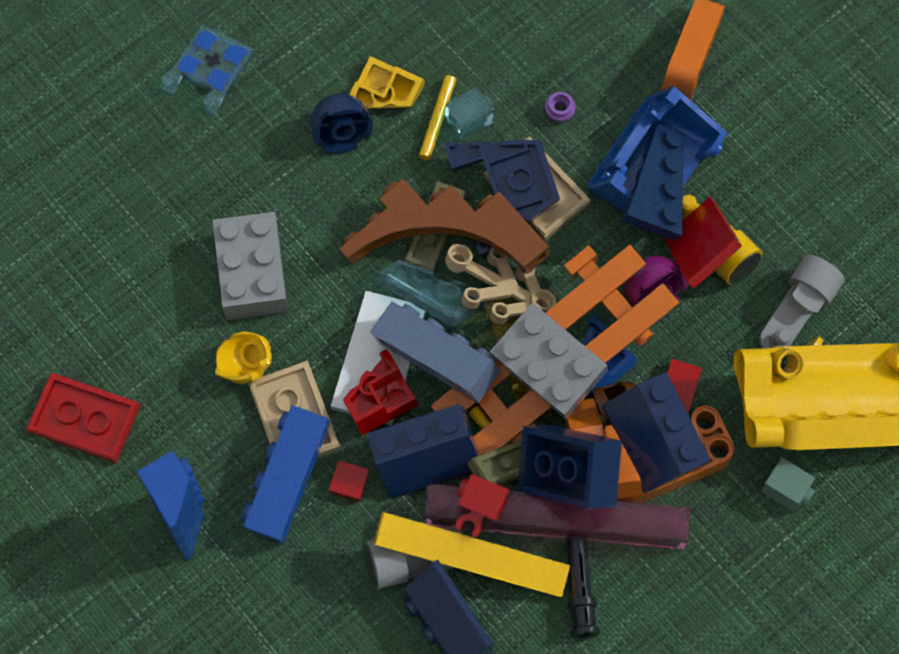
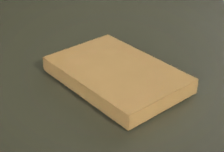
[483,136,591,241]
[248,360,340,457]

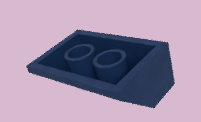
[602,372,711,494]
[366,404,479,498]
[403,559,493,654]

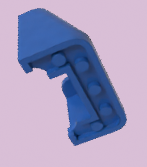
[587,86,727,212]

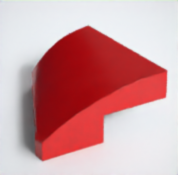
[343,349,418,436]

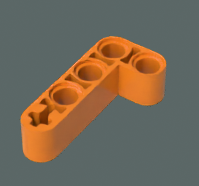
[661,0,725,101]
[617,405,734,507]

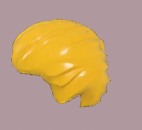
[215,331,272,384]

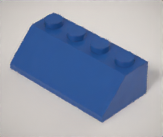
[137,451,205,561]

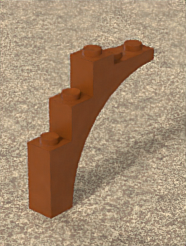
[340,179,551,274]

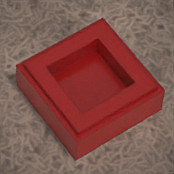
[329,460,370,502]

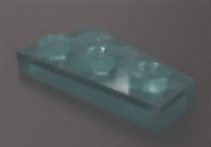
[377,260,488,328]

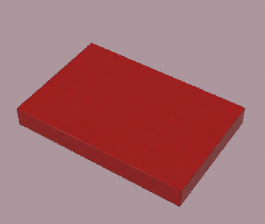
[664,197,742,288]
[26,372,141,464]

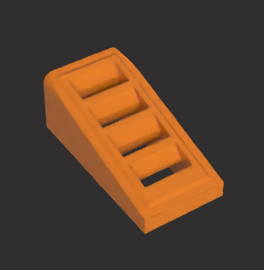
[604,425,642,499]

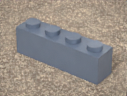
[370,301,500,403]

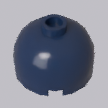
[310,93,373,154]

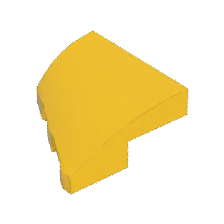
[350,56,425,109]

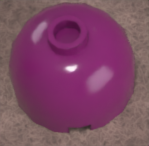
[624,255,688,308]

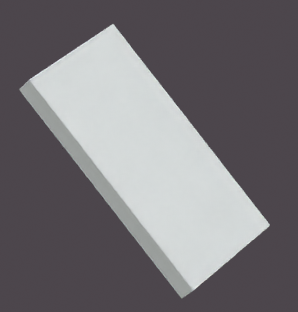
[331,291,426,425]

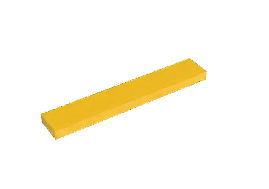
[373,512,570,597]

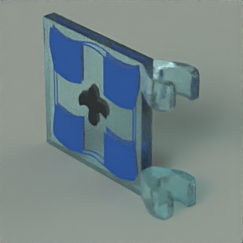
[161,24,254,115]

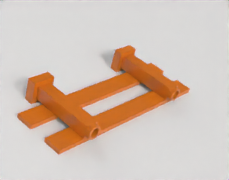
[431,245,679,456]

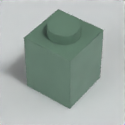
[761,457,816,512]

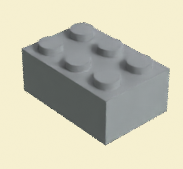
[213,212,288,320]
[490,303,608,420]

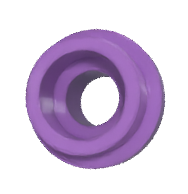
[545,92,576,122]

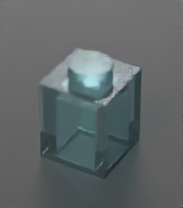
[445,86,495,141]

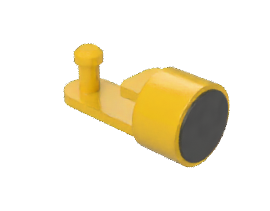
[682,195,763,285]

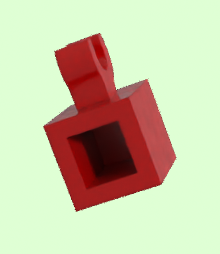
[456,474,511,537]

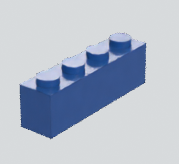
[241,405,330,544]

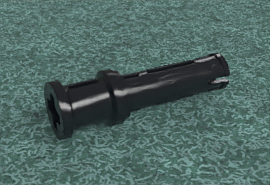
[566,536,600,639]

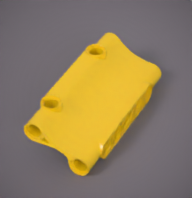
[733,343,899,450]

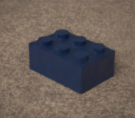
[518,425,622,509]

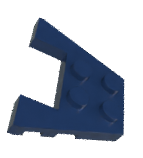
[444,140,561,257]

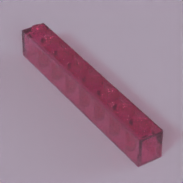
[424,484,690,549]

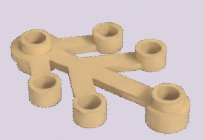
[445,244,556,324]

